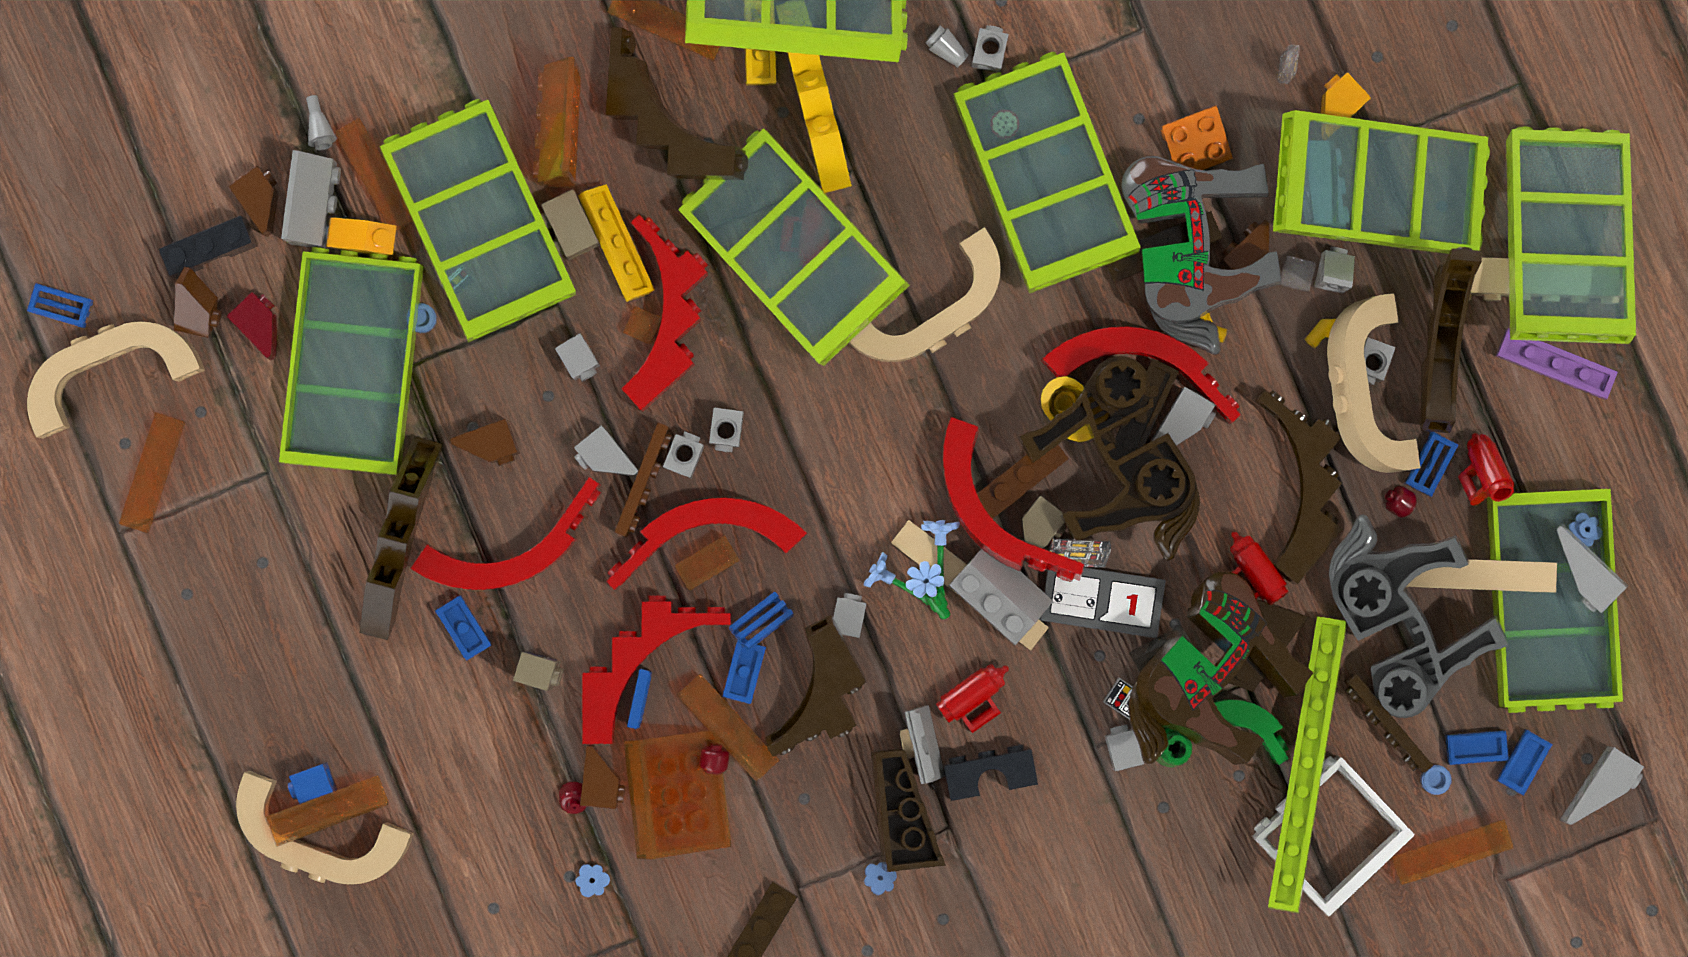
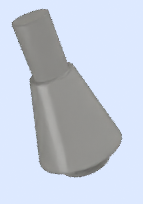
[306,95,337,150]

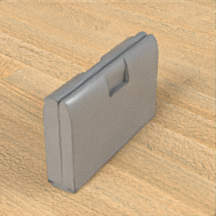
[904,705,945,784]

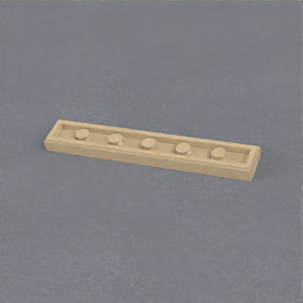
[891,520,1049,651]
[1406,560,1557,593]

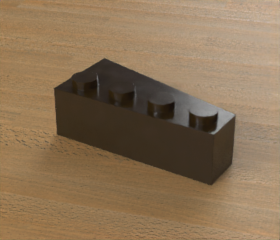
[871,749,946,872]

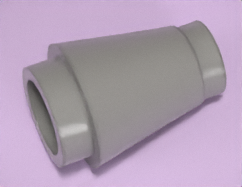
[925,25,969,68]

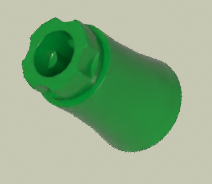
[1156,727,1192,767]

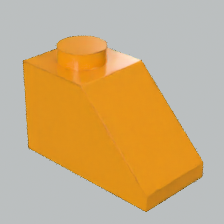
[1320,72,1371,141]
[326,217,397,255]

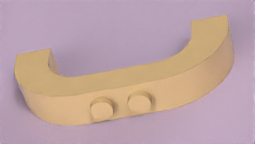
[836,227,1000,362]
[1327,293,1420,473]
[27,322,205,439]
[236,771,415,884]

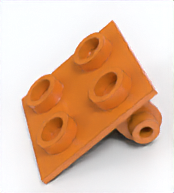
[1160,105,1233,170]

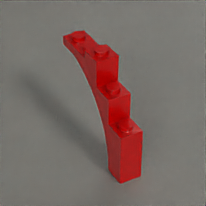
[621,214,708,412]
[582,596,731,744]

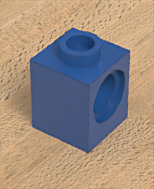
[288,763,337,804]

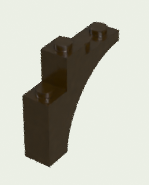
[765,614,867,757]

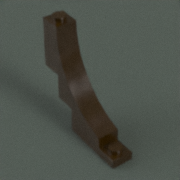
[606,27,748,180]
[359,436,442,640]

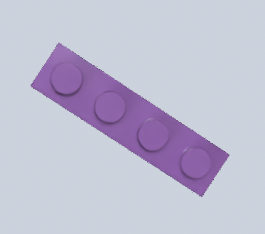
[1496,328,1618,400]

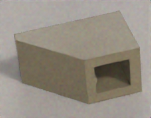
[1021,496,1067,563]

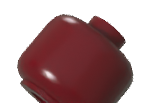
[1385,485,1417,518]
[699,743,730,775]
[559,782,587,814]

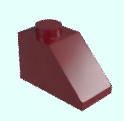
[227,292,277,361]

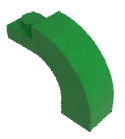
[1214,699,1289,765]

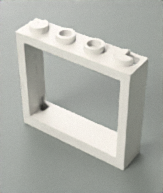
[1252,756,1415,916]

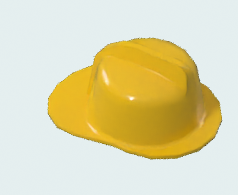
[1041,376,1092,442]

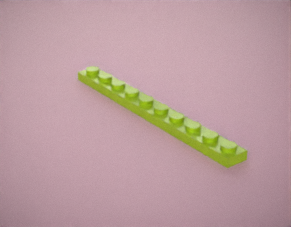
[1268,616,1347,914]

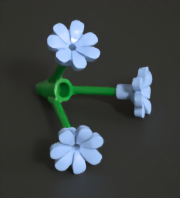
[863,520,960,620]

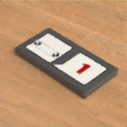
[1040,568,1166,638]

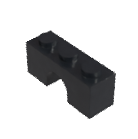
[159,215,258,279]
[943,744,1038,801]

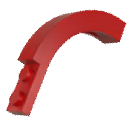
[1041,327,1241,424]
[943,417,1085,582]
[410,477,602,590]
[606,498,807,590]

